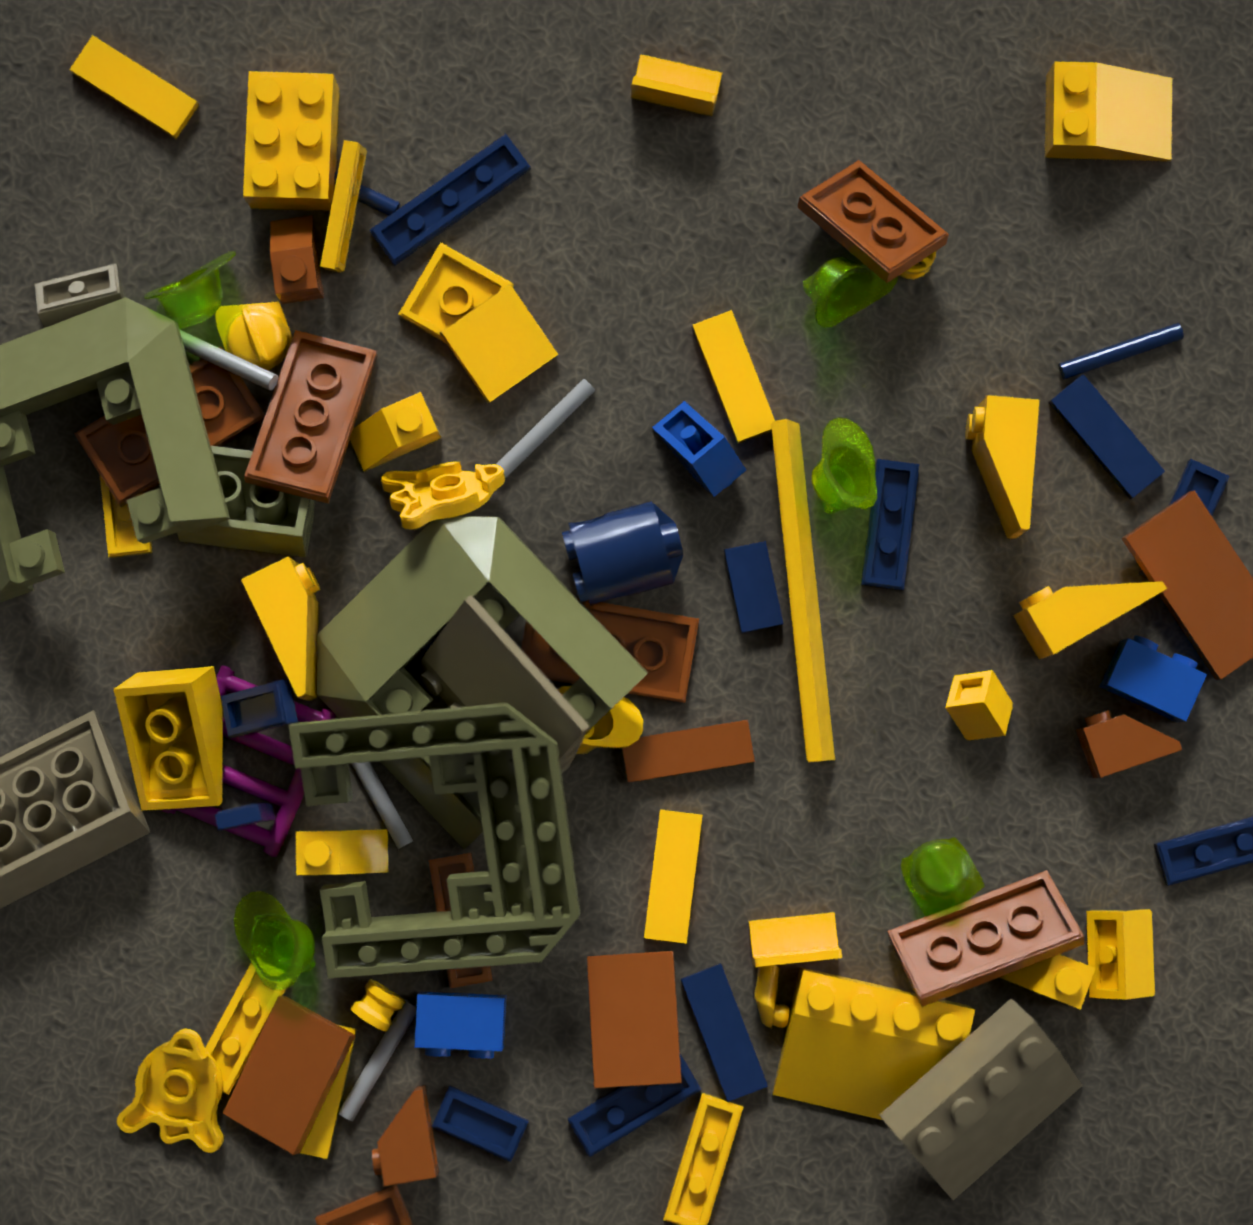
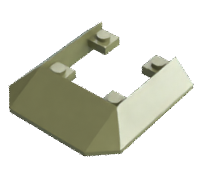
[0,297,230,603]
[317,516,648,850]
[289,703,580,978]

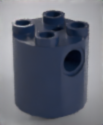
[562,501,684,606]

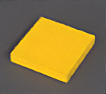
[398,242,514,343]
[440,284,559,403]

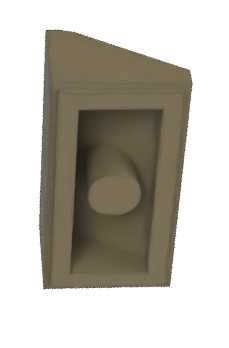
[35,264,125,328]

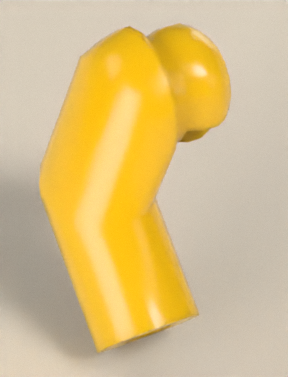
[754,965,789,1028]

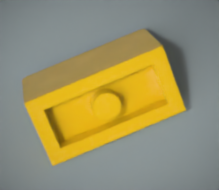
[631,54,722,116]
[1086,909,1155,1000]
[748,912,842,967]

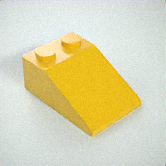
[1045,61,1172,161]
[965,395,1039,539]
[241,556,321,701]
[1013,581,1167,659]
[113,666,223,811]

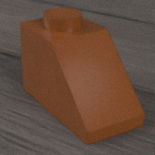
[270,215,324,304]
[1076,710,1182,778]
[372,1085,439,1186]

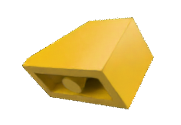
[350,392,441,472]
[296,829,389,875]
[1000,954,1096,1010]

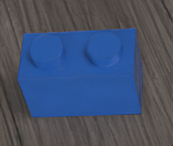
[1099,635,1207,723]
[415,991,507,1058]

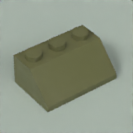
[177,446,315,557]

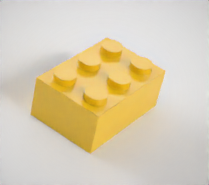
[243,71,339,211]

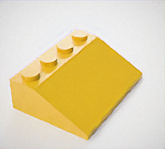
[772,967,975,1120]

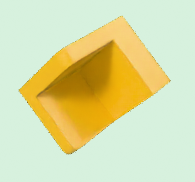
[945,670,1013,740]

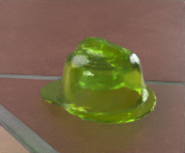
[144,251,236,329]
[803,257,898,328]
[811,417,877,514]
[901,837,985,916]
[234,891,316,990]

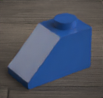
[652,401,746,497]

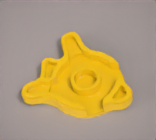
[381,461,505,530]
[116,1029,224,1153]

